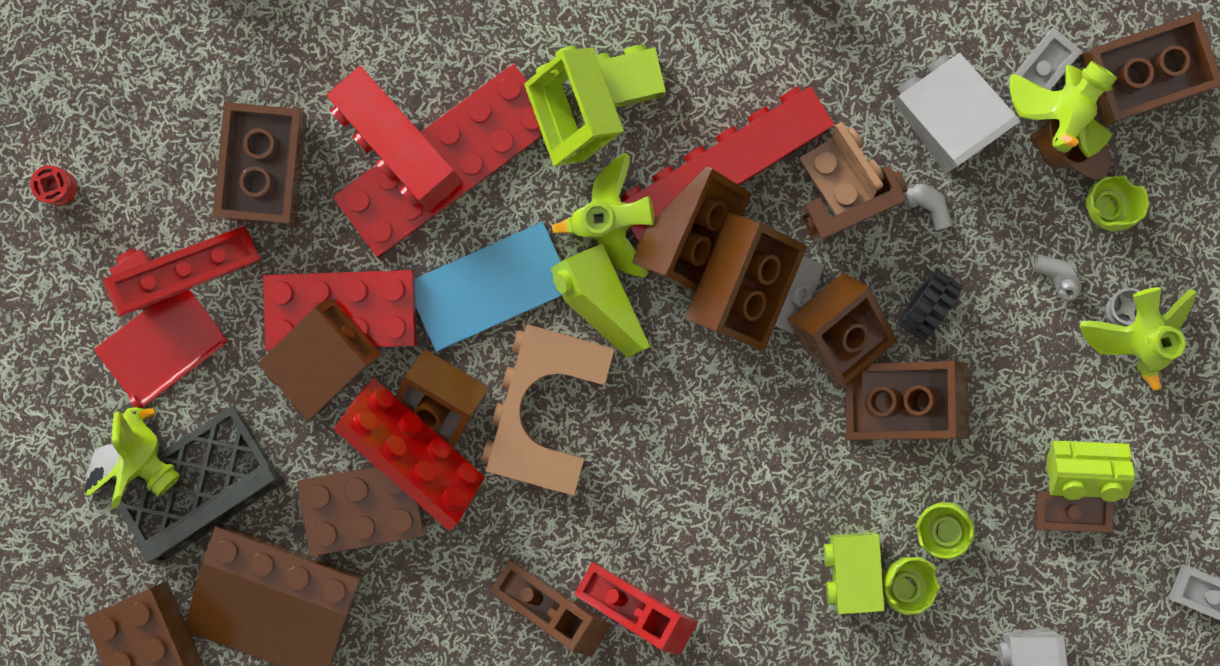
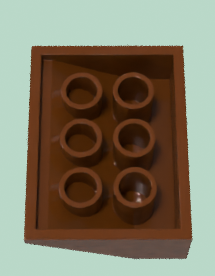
[185,524,364,666]

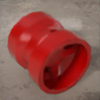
[30,165,77,206]

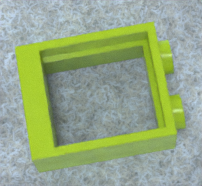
[524,45,624,167]

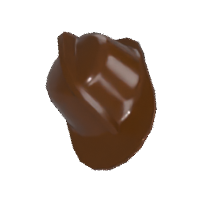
[1030,119,1111,180]

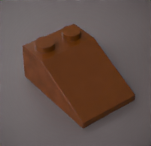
[631,167,752,293]
[846,361,969,440]

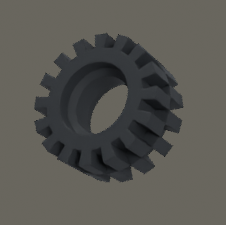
[898,269,963,342]

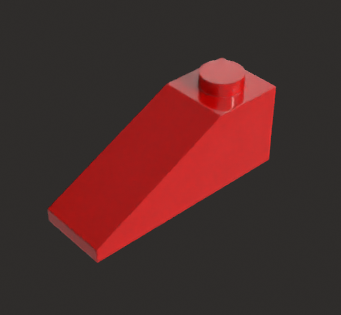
[574,562,698,655]

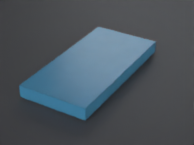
[415,222,562,352]

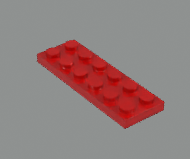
[333,63,543,258]

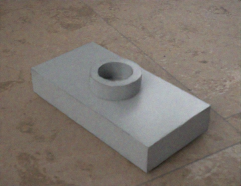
[775,256,824,335]

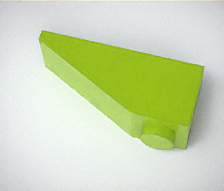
[550,243,650,357]

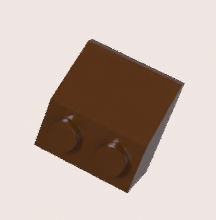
[787,272,897,388]
[395,349,489,449]

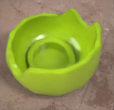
[1085,175,1150,232]
[915,501,975,560]
[882,557,940,615]

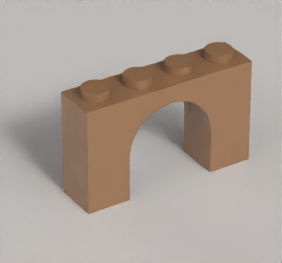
[482,324,615,496]

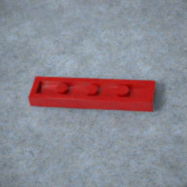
[102,225,261,317]

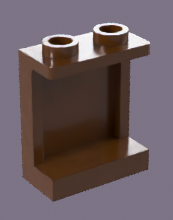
[799,165,908,244]
[258,298,382,421]

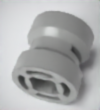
[1105,288,1140,327]

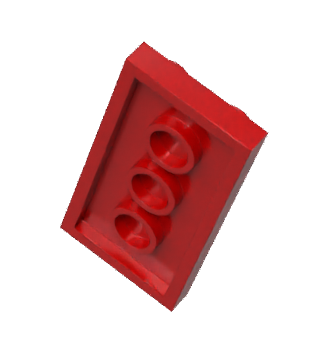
[263,270,417,350]
[334,377,485,531]

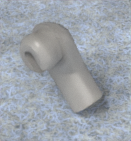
[905,183,953,231]
[1033,254,1082,301]

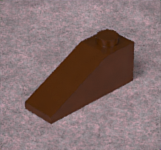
[490,559,611,657]

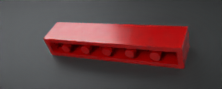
[620,86,835,244]

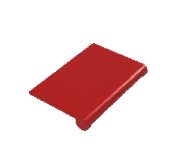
[93,290,229,408]

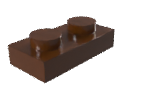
[1034,491,1114,533]

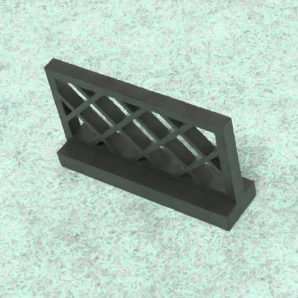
[106,405,284,566]

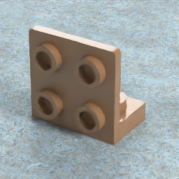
[799,122,885,216]

